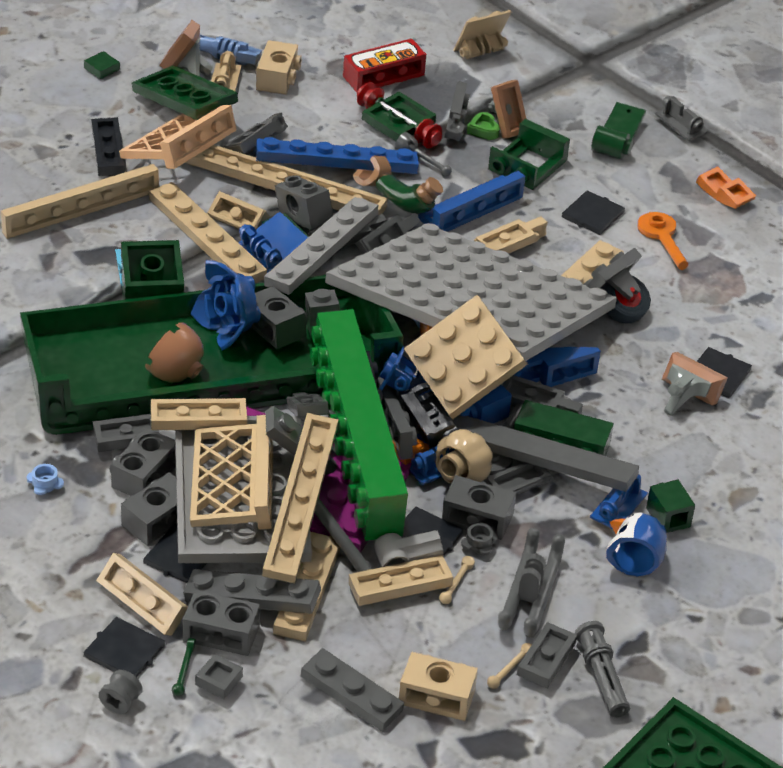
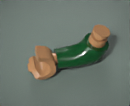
[353,155,443,214]

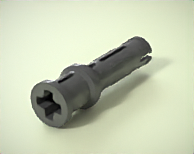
[575,621,630,717]

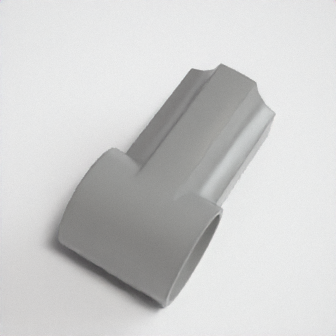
[374,530,443,567]

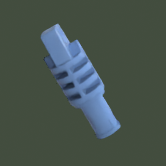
[200,35,262,65]

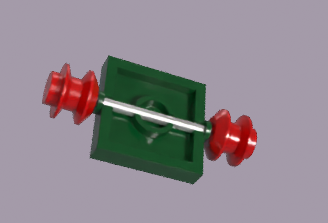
[357,82,442,148]

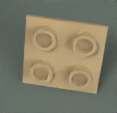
[453,10,512,59]

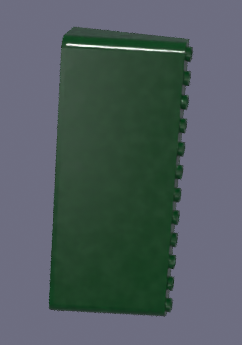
[20,275,403,435]

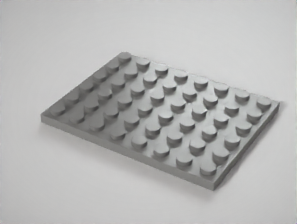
[325,223,617,361]

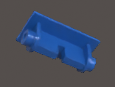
[379,347,416,392]
[590,475,648,529]

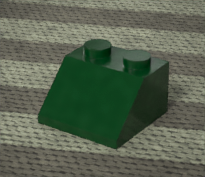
[121,240,184,300]

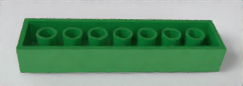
[310,309,408,541]

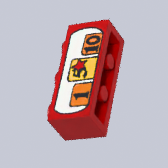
[343,38,426,93]

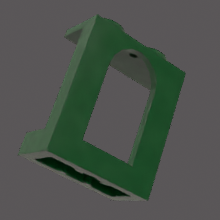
[488,119,570,190]

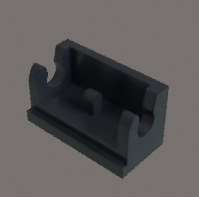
[399,383,459,450]

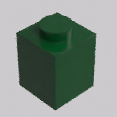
[646,479,695,533]

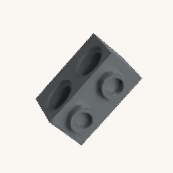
[109,427,176,496]
[183,590,260,656]

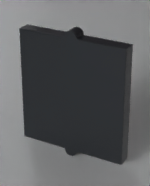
[561,190,625,235]
[697,347,752,398]
[401,506,463,556]
[143,524,207,583]
[83,616,165,678]

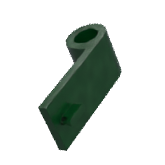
[591,102,646,159]

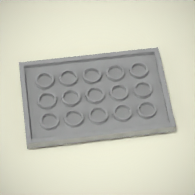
[175,416,312,563]

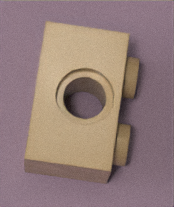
[256,40,302,94]
[399,652,478,721]

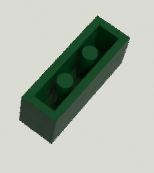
[514,400,614,456]

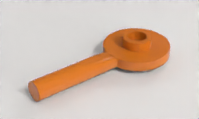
[637,212,689,270]

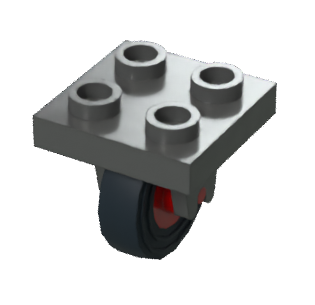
[584,248,651,324]

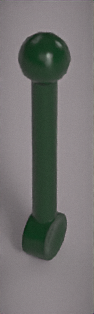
[172,638,196,697]

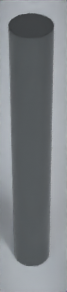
[314,498,372,572]

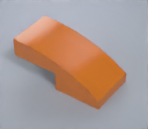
[696,166,756,209]

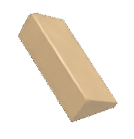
[207,191,270,229]

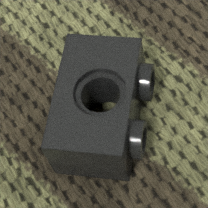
[275,175,333,230]
[251,286,308,349]
[121,472,177,546]
[442,475,516,540]

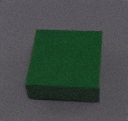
[84,51,120,79]

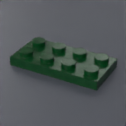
[131,66,238,120]

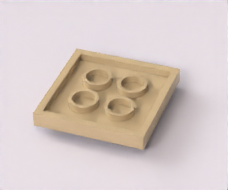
[404,295,528,419]

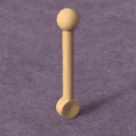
[439,556,475,605]
[487,643,532,689]

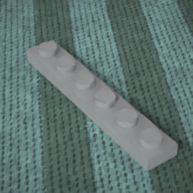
[264,197,379,295]

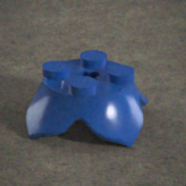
[190,260,261,350]

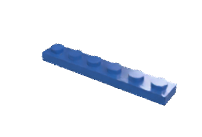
[256,137,419,174]

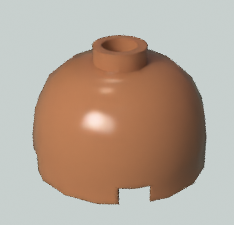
[145,322,204,384]

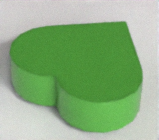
[467,112,500,140]

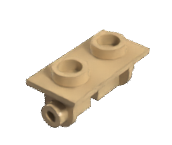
[211,51,242,91]

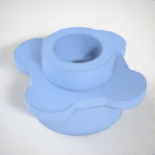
[27,464,64,495]

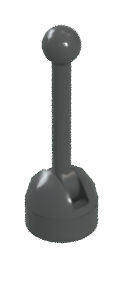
[395,132,452,176]

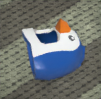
[606,512,667,577]

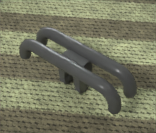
[497,528,565,637]

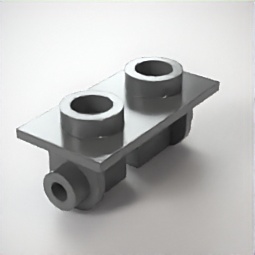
[655,96,708,141]

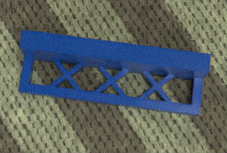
[418,171,525,232]

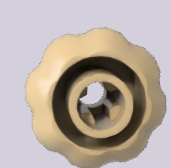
[435,429,493,484]

